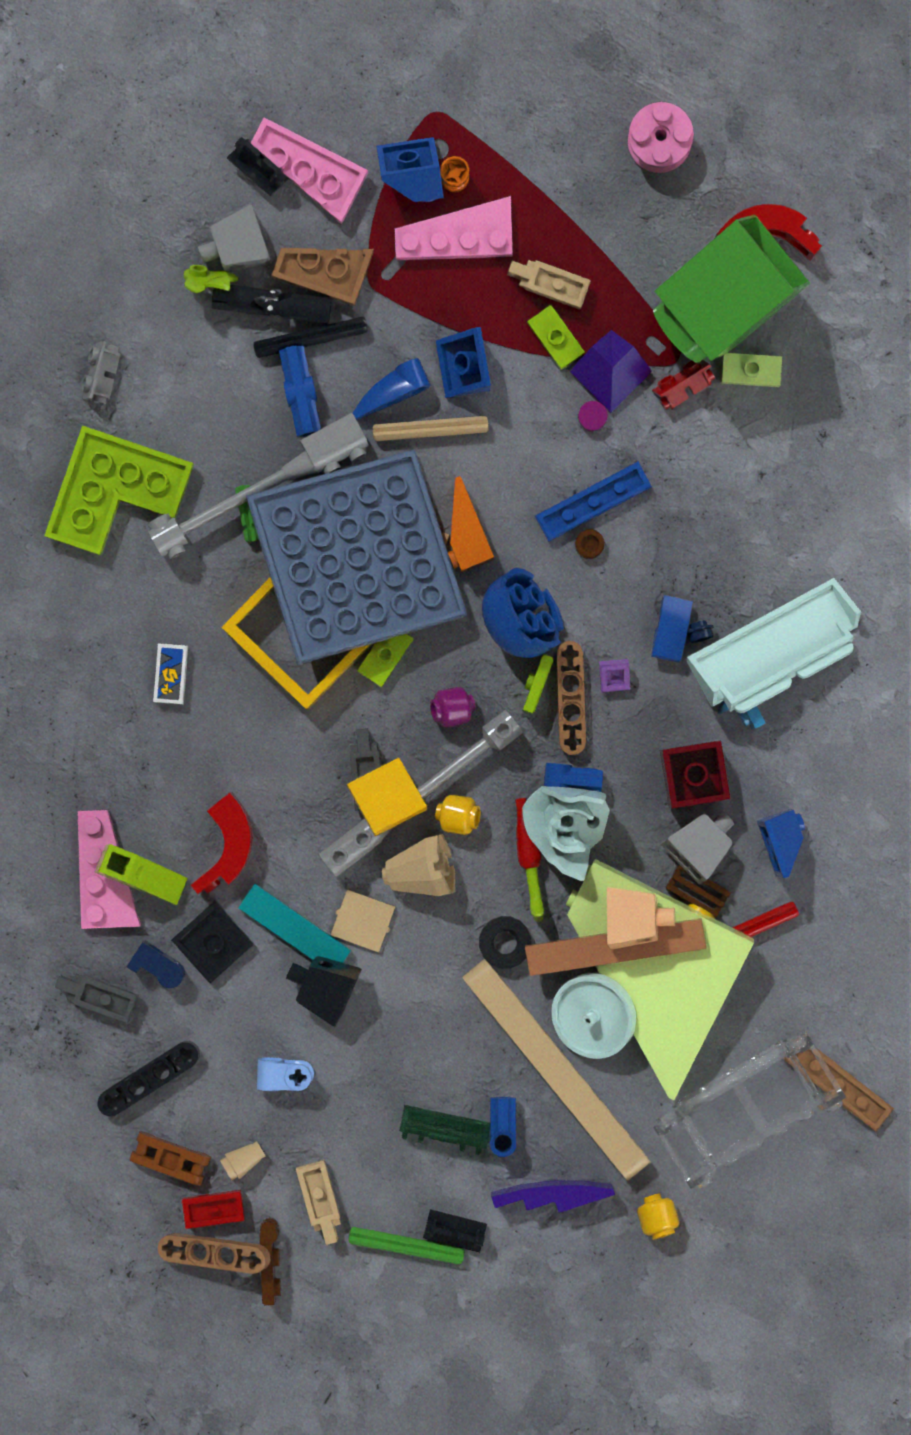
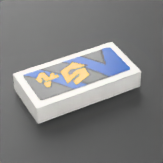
[153,643,188,704]

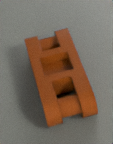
[129,1131,211,1185]

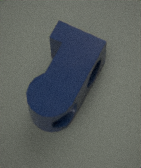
[126,940,185,988]

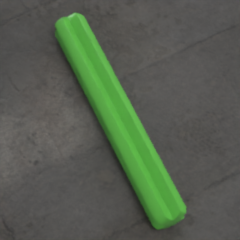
[348,1227,465,1264]

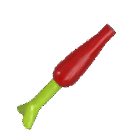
[515,798,544,922]

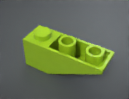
[94,844,188,905]

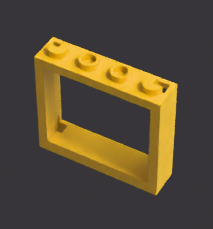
[221,578,371,710]

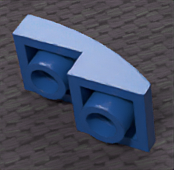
[651,595,693,663]

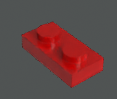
[182,1190,245,1229]

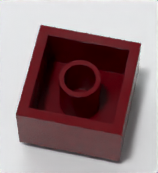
[659,740,731,808]

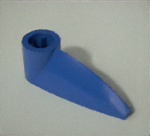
[353,358,431,420]

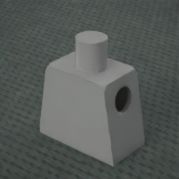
[198,205,272,271]
[661,812,734,885]

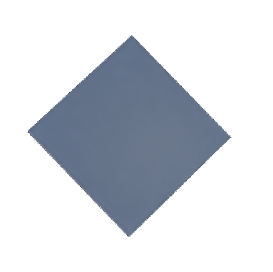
[246,449,467,665]

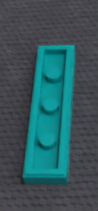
[238,883,351,963]

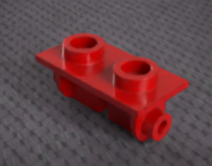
[652,360,715,410]

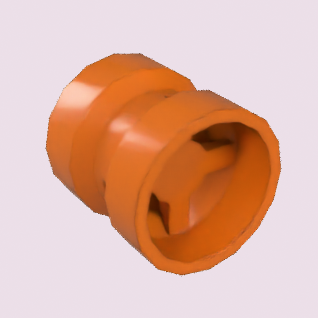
[440,156,469,193]

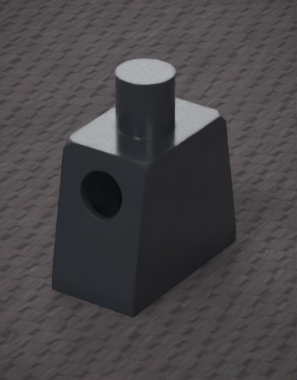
[286,956,362,1027]

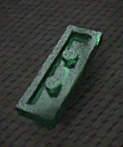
[399,1105,490,1155]

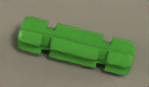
[235,485,259,543]

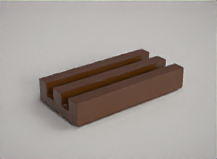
[665,864,731,918]

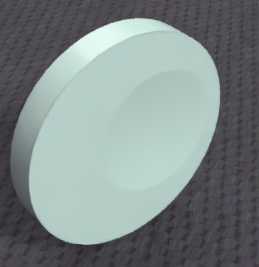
[552,973,636,1059]

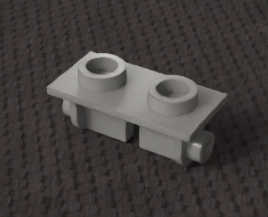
[81,341,121,404]

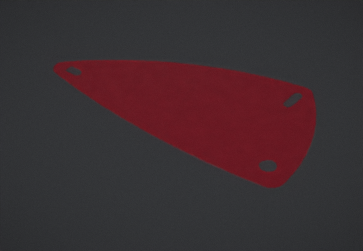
[368,112,681,366]

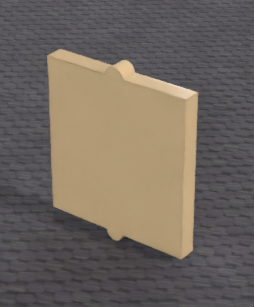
[331,889,395,952]

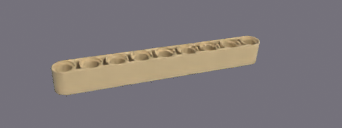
[462,959,651,1181]

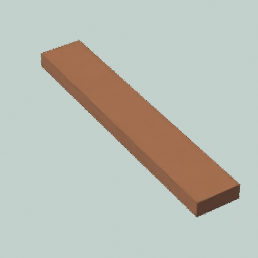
[525,918,707,976]

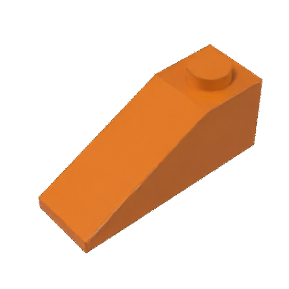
[448,476,494,573]

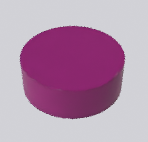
[578,401,608,431]

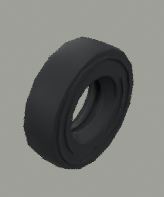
[479,916,531,969]

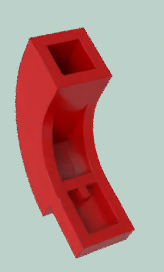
[714,204,822,261]
[191,792,253,894]

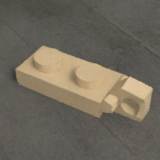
[507,260,591,310]
[296,1159,341,1245]

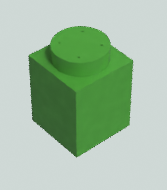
[654,215,811,363]

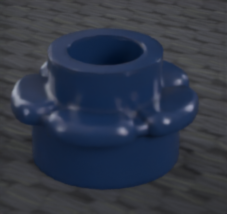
[687,620,714,643]

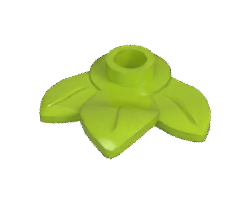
[183,265,239,293]

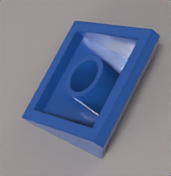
[435,327,491,398]

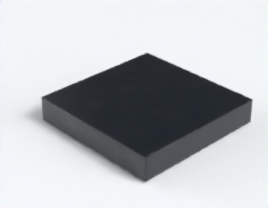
[171,900,254,984]

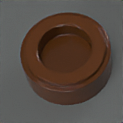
[575,529,605,559]

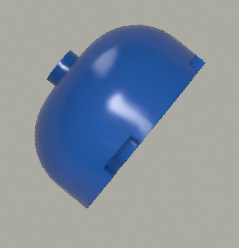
[482,568,564,658]

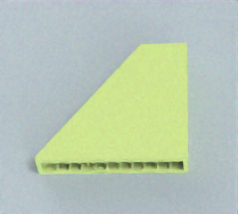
[566,859,754,1100]

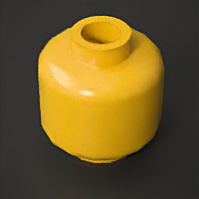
[435,795,481,835]
[637,1193,680,1240]

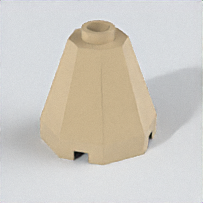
[382,834,455,896]

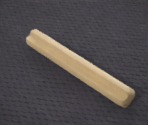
[373,416,489,441]

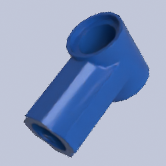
[544,763,603,792]
[490,1097,517,1157]

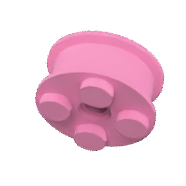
[628,102,694,173]

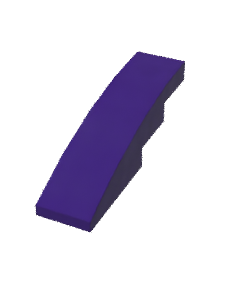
[491,1180,615,1213]

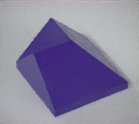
[570,330,652,413]

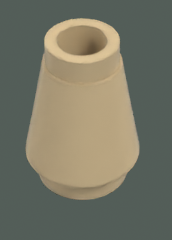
[220,1141,266,1181]

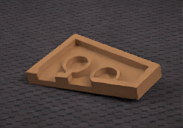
[271,248,374,306]

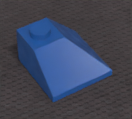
[376,137,444,202]
[757,809,805,878]

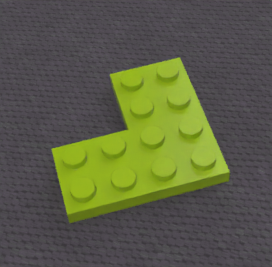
[44,425,194,556]

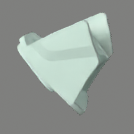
[522,786,610,881]

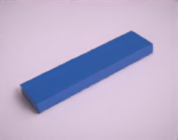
[535,461,652,542]

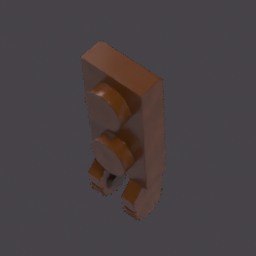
[259,1217,281,1306]

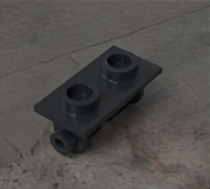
[227,137,289,196]
[423,1209,487,1253]

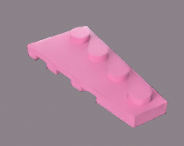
[251,118,368,224]
[395,196,512,260]
[78,810,141,929]

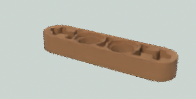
[556,641,586,755]
[158,1233,271,1274]

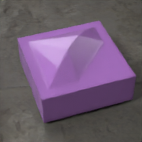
[599,659,630,692]

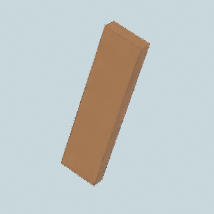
[782,1035,894,1131]

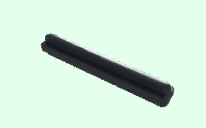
[253,317,368,358]

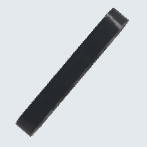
[97,1041,200,1116]

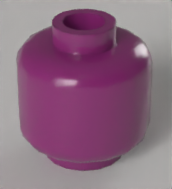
[430,687,476,728]

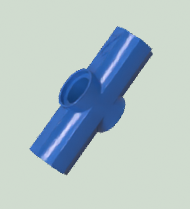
[279,346,321,438]

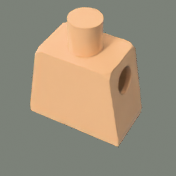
[607,888,675,949]

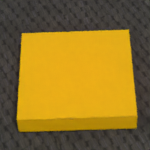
[347,758,427,836]

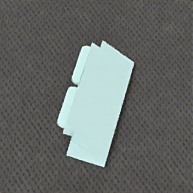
[687,578,861,713]

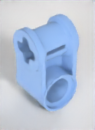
[257,1057,314,1091]

